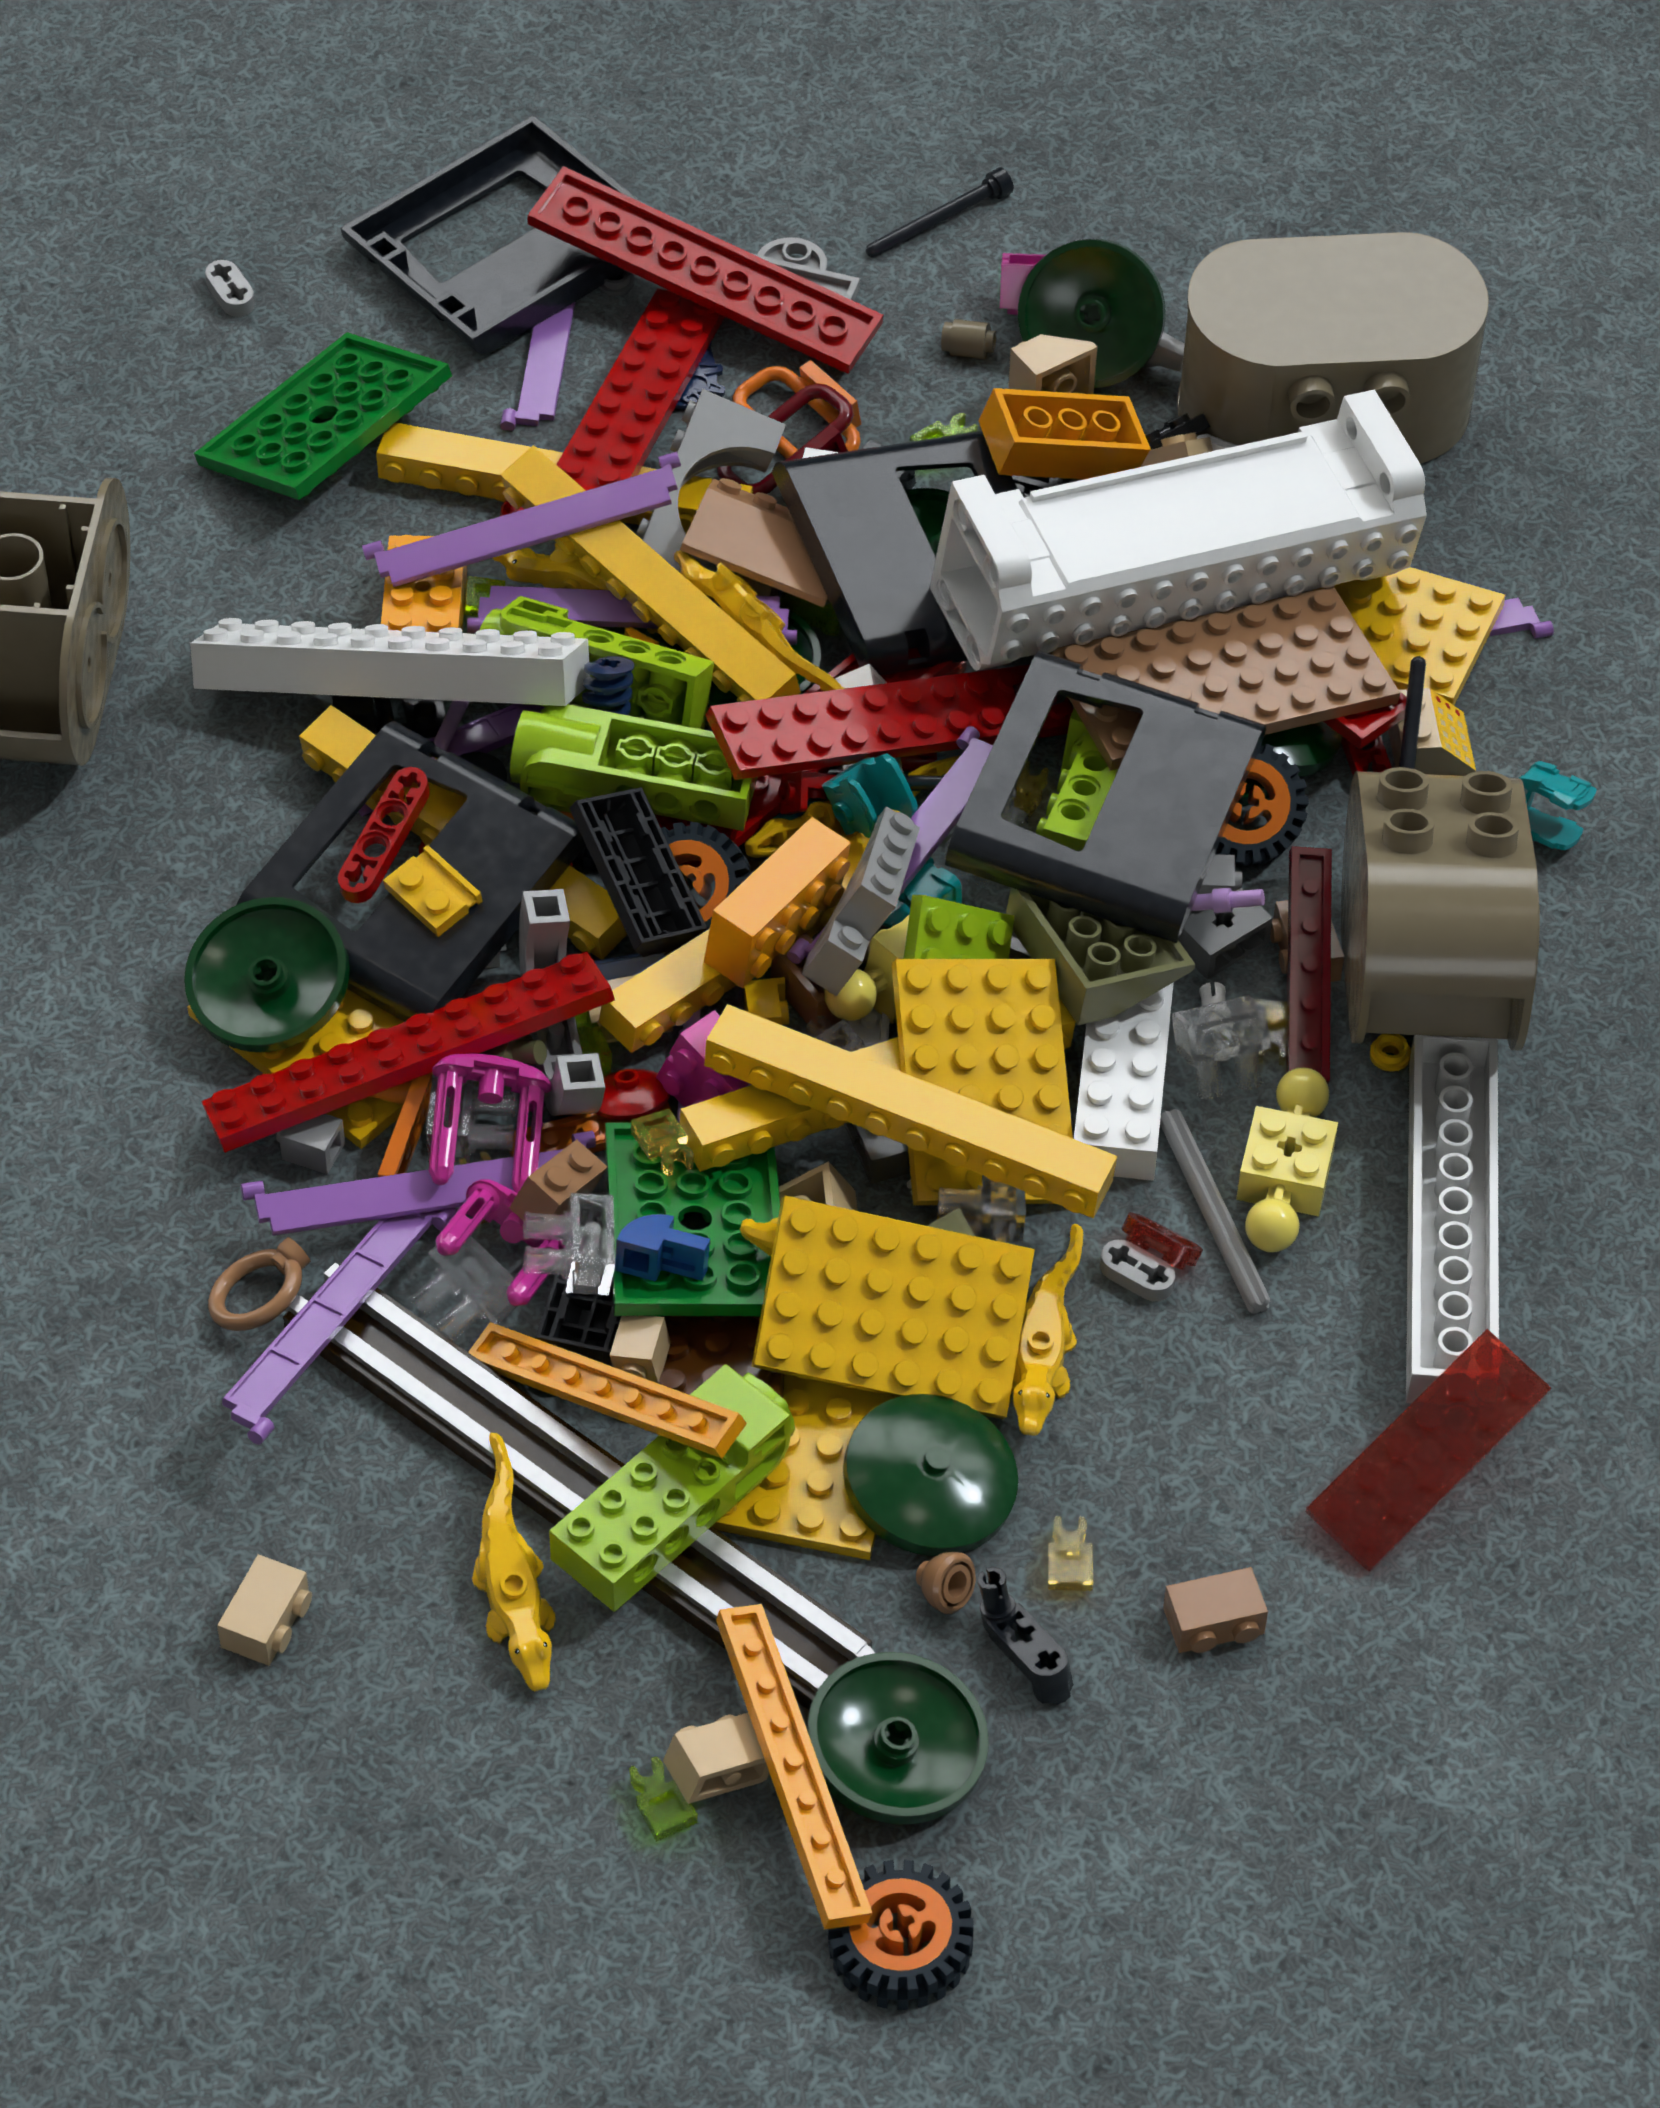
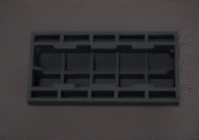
[569,787,707,957]
[535,1200,621,1367]

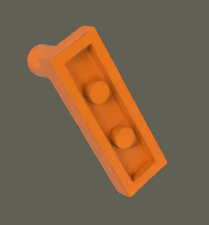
[369,1072,437,1177]

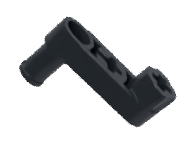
[977,1567,1073,1705]

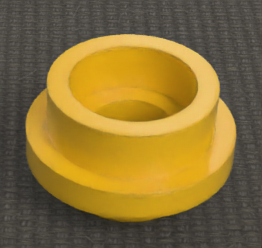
[1370,1034,1411,1072]

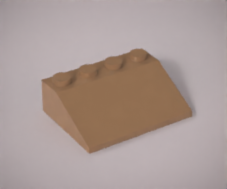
[680,478,828,607]

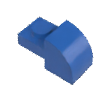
[615,1214,710,1281]

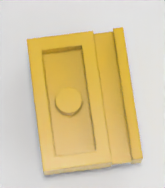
[383,844,483,937]

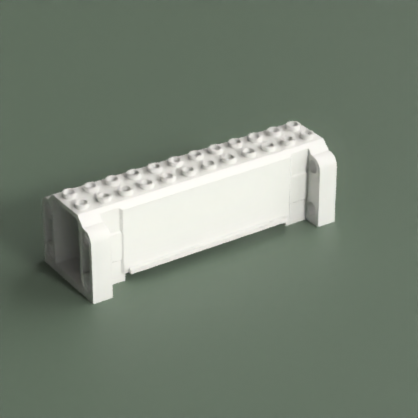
[930,389,1427,671]

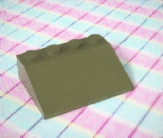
[1006,888,1195,1025]

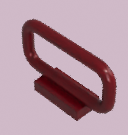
[717,384,854,495]

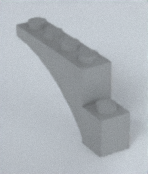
[802,806,920,996]

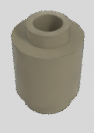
[941,319,996,359]

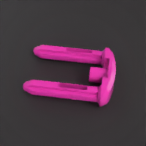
[428,1054,552,1194]
[436,1179,568,1306]

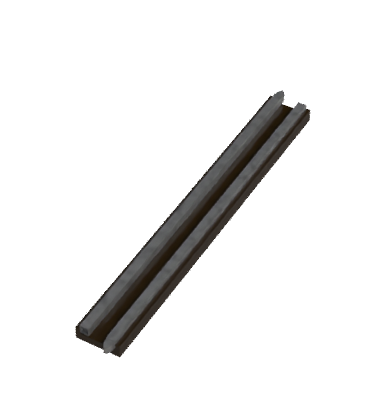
[283,1262,875,1710]

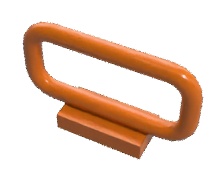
[732,360,861,459]

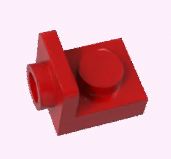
[778,771,836,815]

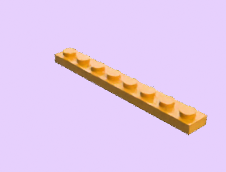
[468,1322,747,1459]
[716,1604,872,1930]

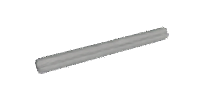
[1160,1109,1270,1314]

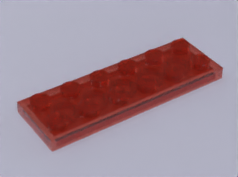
[1305,1329,1552,1572]

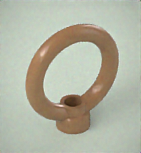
[208,1237,311,1331]

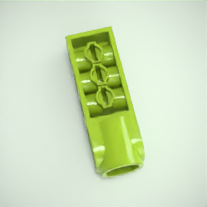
[480,596,714,730]
[510,704,758,831]
[1036,708,1118,851]
[549,1364,795,1612]

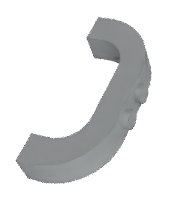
[519,889,605,1116]

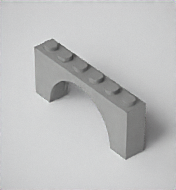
[636,389,786,572]

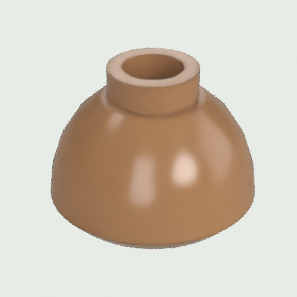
[916,1552,976,1614]

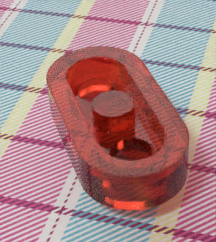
[1121,1212,1203,1270]

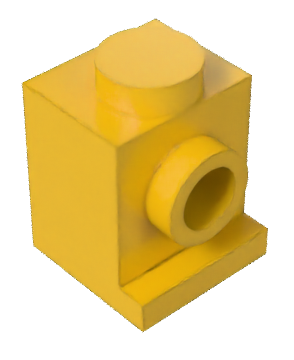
[744,977,789,1025]

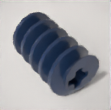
[582,656,634,715]

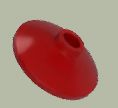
[596,1069,670,1120]

